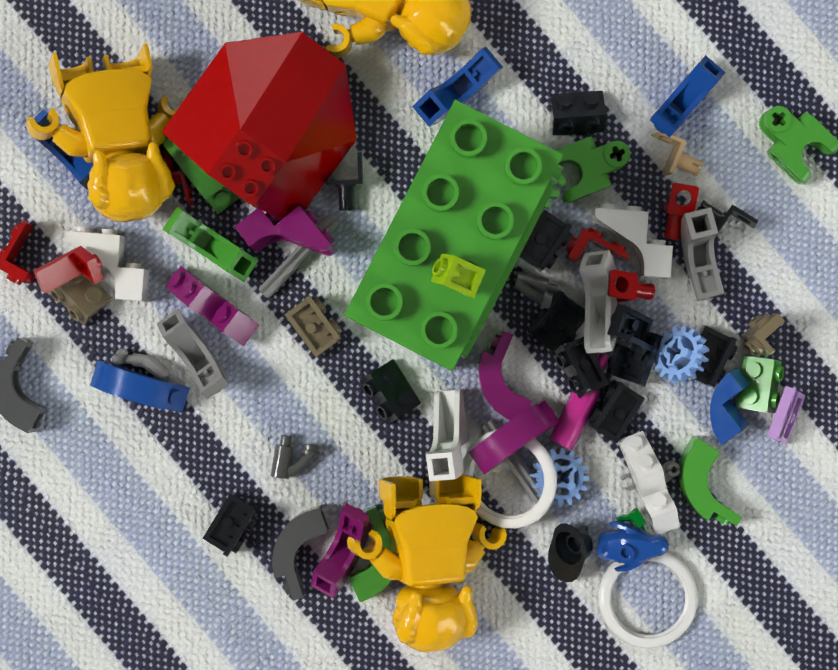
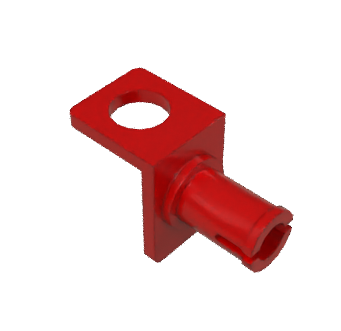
[160,150,194,206]
[662,183,699,240]
[607,270,655,303]

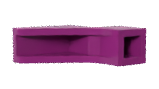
[235,206,337,256]
[165,266,259,346]

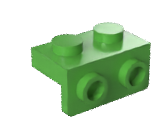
[736,355,784,413]

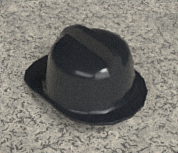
[548,523,593,582]

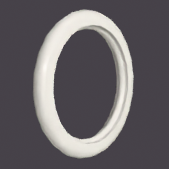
[463,429,557,529]
[598,552,698,648]

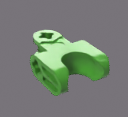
[759,106,838,185]
[555,136,631,204]

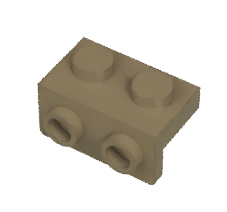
[50,274,112,326]
[284,295,342,357]
[741,313,785,355]

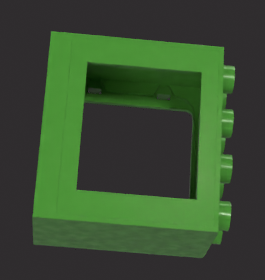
[344,100,566,371]

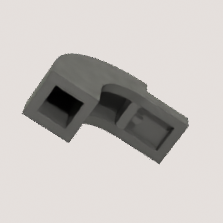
[0,338,47,433]
[272,505,329,601]

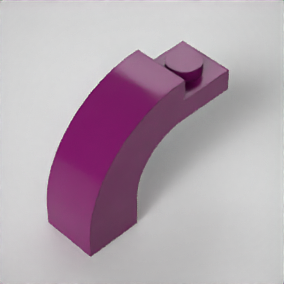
[478,331,532,420]
[468,400,560,474]
[311,503,372,599]

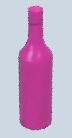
[549,353,609,451]

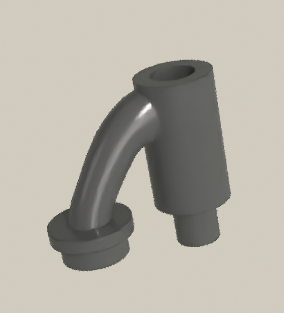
[514,271,558,309]
[270,435,321,479]

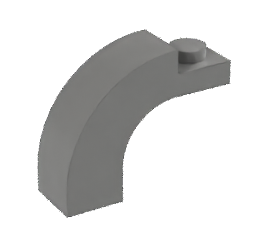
[681,207,725,301]
[157,309,229,399]

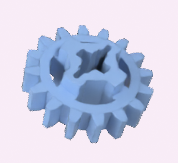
[654,325,709,384]
[530,448,589,506]

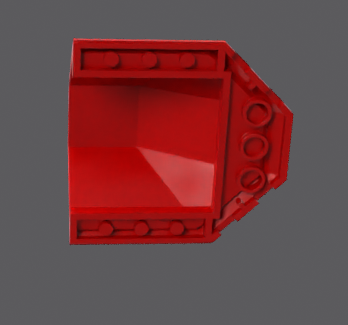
[162,31,357,219]

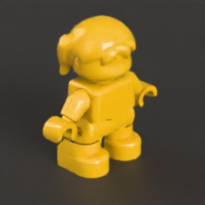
[298,0,471,58]
[26,43,184,222]
[347,474,507,653]

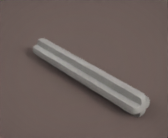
[259,215,339,298]
[482,419,540,503]

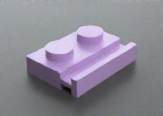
[767,386,805,445]

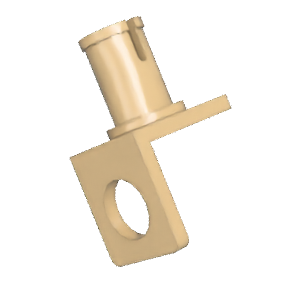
[651,130,704,176]

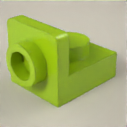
[431,253,486,299]

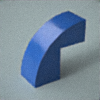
[710,368,750,445]

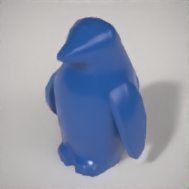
[597,520,669,572]

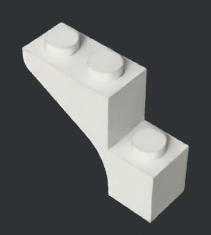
[592,204,673,279]
[66,227,149,302]
[579,250,618,353]
[426,389,469,481]
[618,431,680,535]

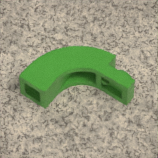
[163,137,239,214]
[162,207,259,282]
[679,436,742,526]
[349,504,391,602]

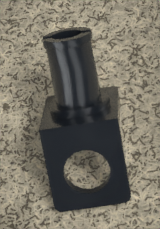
[326,152,363,211]
[696,200,758,240]

